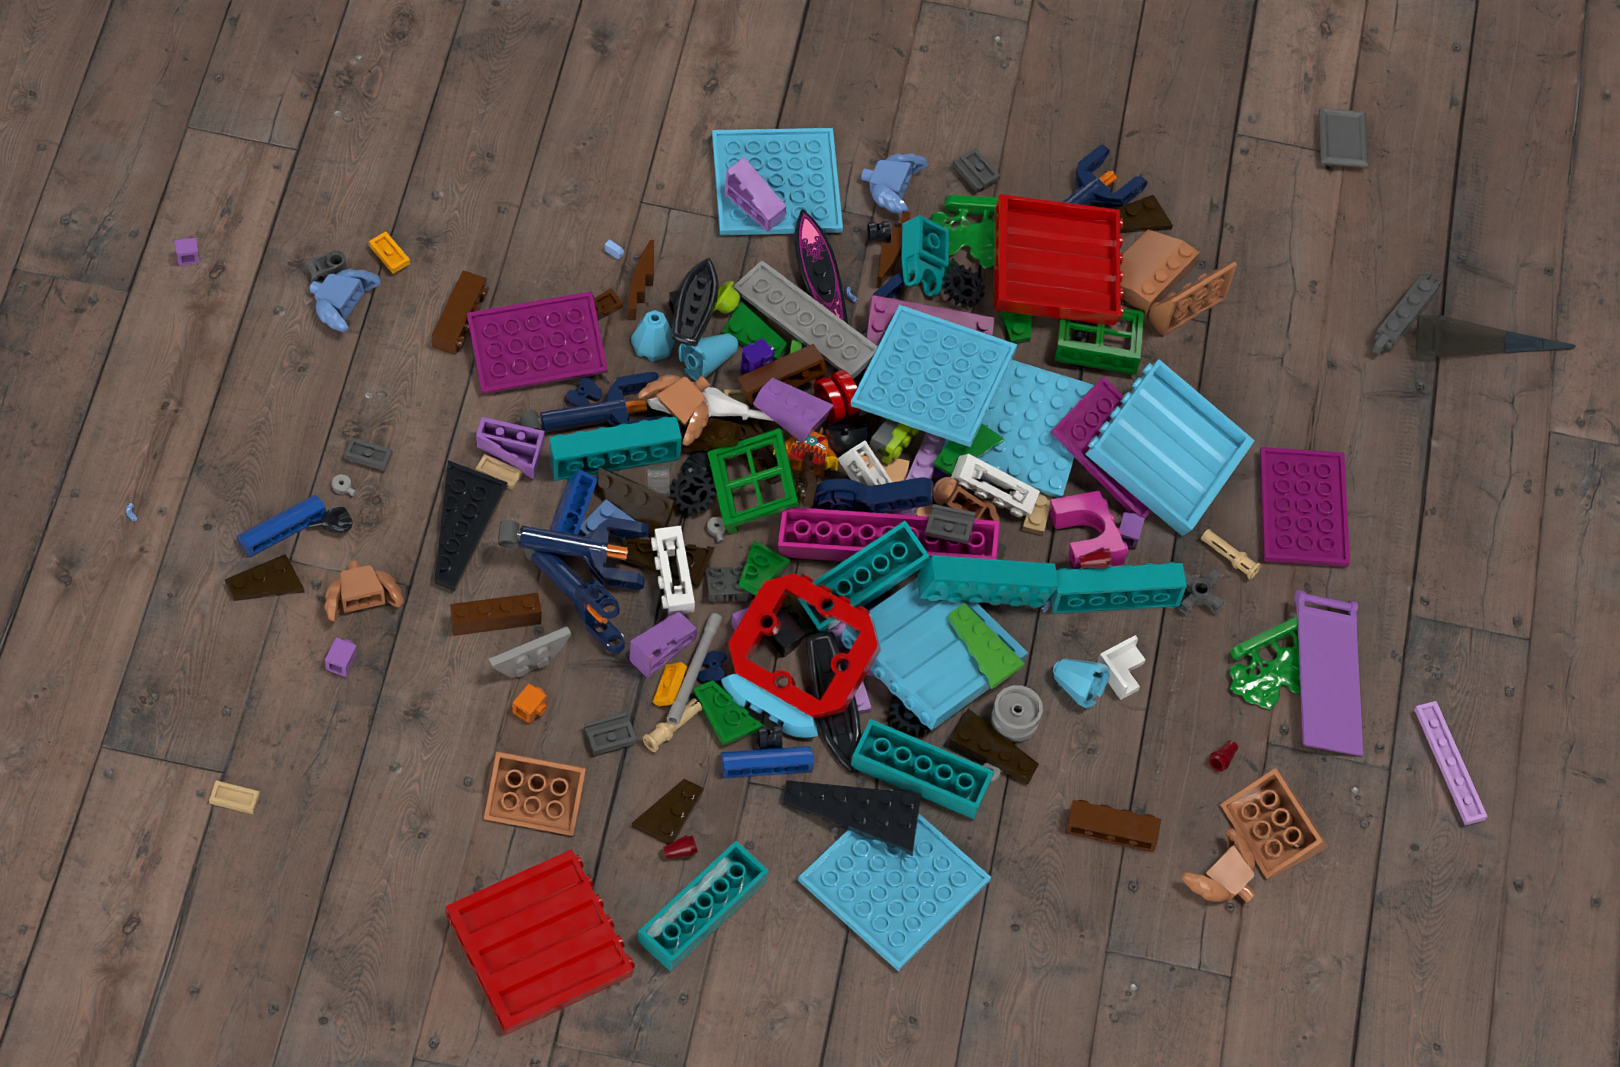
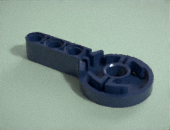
[810,477,933,513]

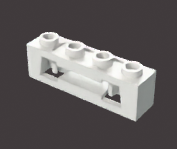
[838,441,893,514]
[951,454,1040,517]
[651,526,695,616]

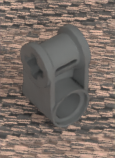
[305,250,347,283]

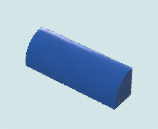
[550,469,598,554]
[237,495,326,558]
[720,746,814,778]

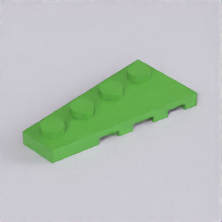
[947,603,1025,689]

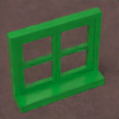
[1054,308,1144,375]
[708,428,800,535]

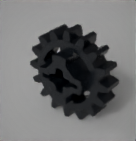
[941,264,985,308]
[669,469,716,516]
[889,697,929,737]

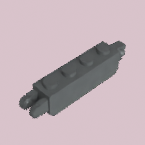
[1372,270,1443,355]

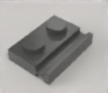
[952,148,1001,193]
[925,504,976,544]
[584,712,637,755]

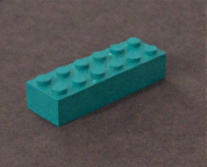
[549,416,682,481]
[797,521,930,632]
[917,555,1058,608]
[1049,562,1187,614]
[851,719,994,820]
[638,841,769,972]

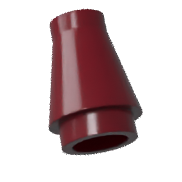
[1079,547,1112,569]
[1209,740,1239,771]
[663,835,698,860]

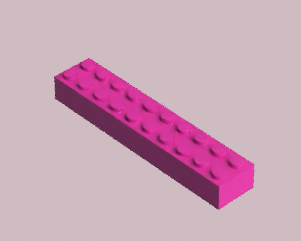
[778,507,1000,561]

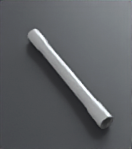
[667,613,722,725]

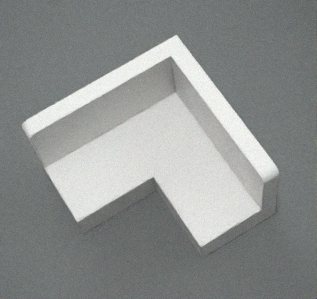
[1098,635,1145,700]

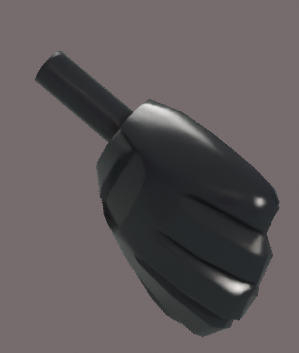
[682,452,716,489]
[308,507,353,533]

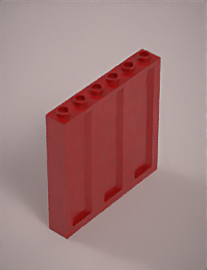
[994,194,1123,326]
[445,849,635,1035]

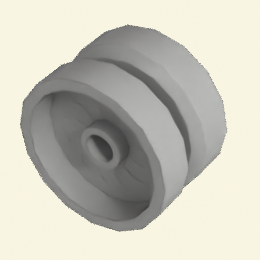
[991,685,1043,742]

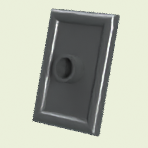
[1319,108,1368,168]

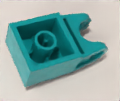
[902,215,949,297]

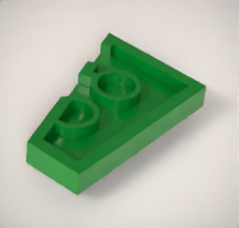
[993,291,1032,344]
[722,302,787,361]
[933,424,1005,477]
[738,540,790,596]
[692,680,764,747]

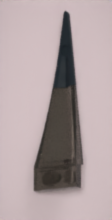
[1416,314,1576,357]

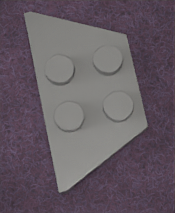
[489,626,571,679]

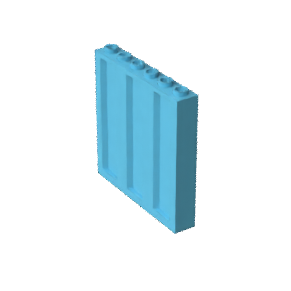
[1085,359,1255,537]
[841,578,1028,731]

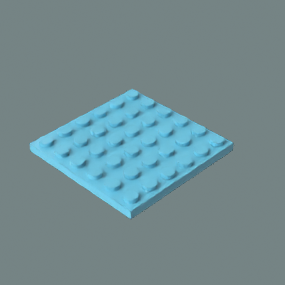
[712,128,843,235]
[851,305,1017,447]
[943,360,1094,498]
[798,789,992,971]

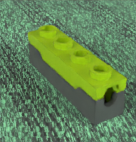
[869,419,919,465]

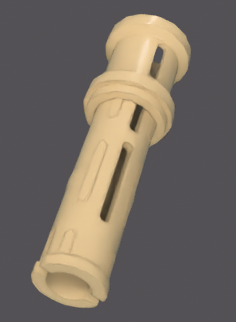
[1201,529,1262,580]
[642,699,702,752]

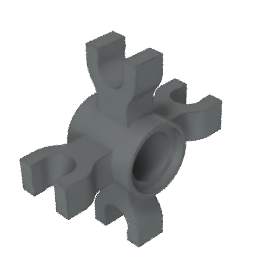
[1179,570,1224,615]

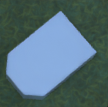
[605,239,624,259]

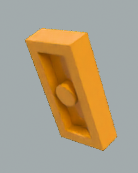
[369,231,410,274]
[653,662,687,707]

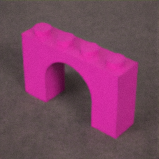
[1049,491,1128,569]

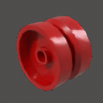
[813,370,861,424]

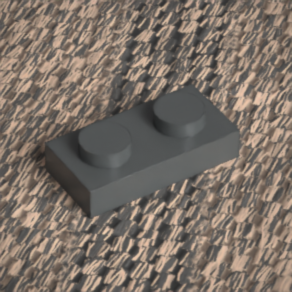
[344,437,393,471]

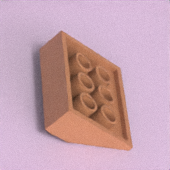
[1120,230,1200,316]
[1148,262,1237,337]
[484,751,588,836]
[1220,768,1329,879]

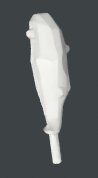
[646,382,774,421]

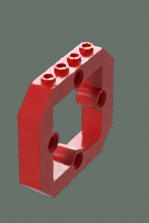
[728,573,881,720]

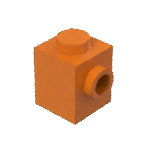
[512,684,548,725]

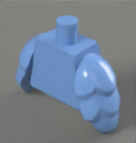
[861,153,929,214]
[310,268,381,332]

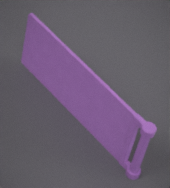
[1294,590,1363,756]

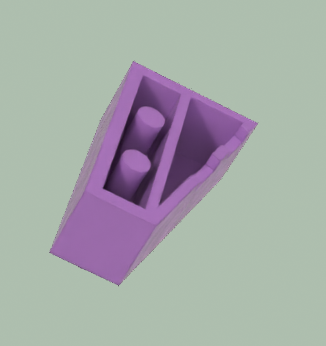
[724,157,786,232]
[753,378,834,443]
[476,417,545,480]
[630,612,697,678]

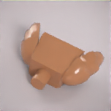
[638,375,710,446]
[933,477,1000,521]
[325,561,404,622]
[1182,828,1256,903]

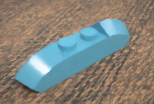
[721,673,818,738]

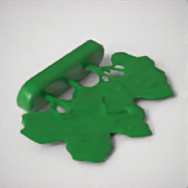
[931,195,998,269]
[1229,616,1301,710]

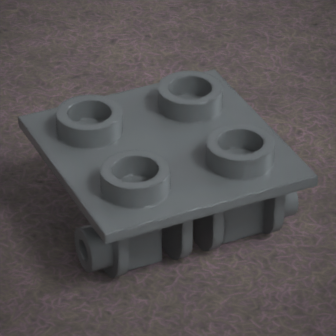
[706,566,752,602]

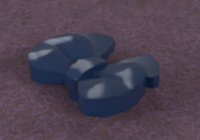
[566,378,602,407]
[697,650,727,684]

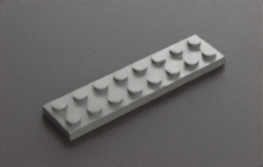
[733,260,878,379]

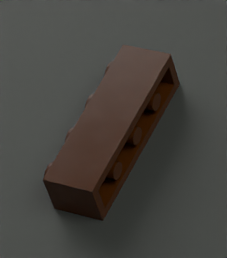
[432,270,489,355]
[737,343,827,407]
[450,593,542,636]
[1065,800,1161,852]

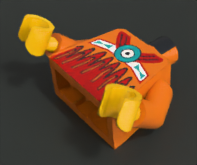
[773,426,839,477]

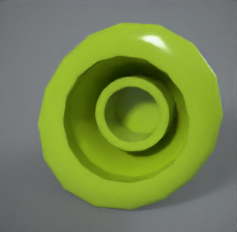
[713,281,740,314]

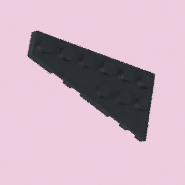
[435,460,508,591]
[783,780,921,856]

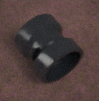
[867,221,891,242]
[758,726,783,749]

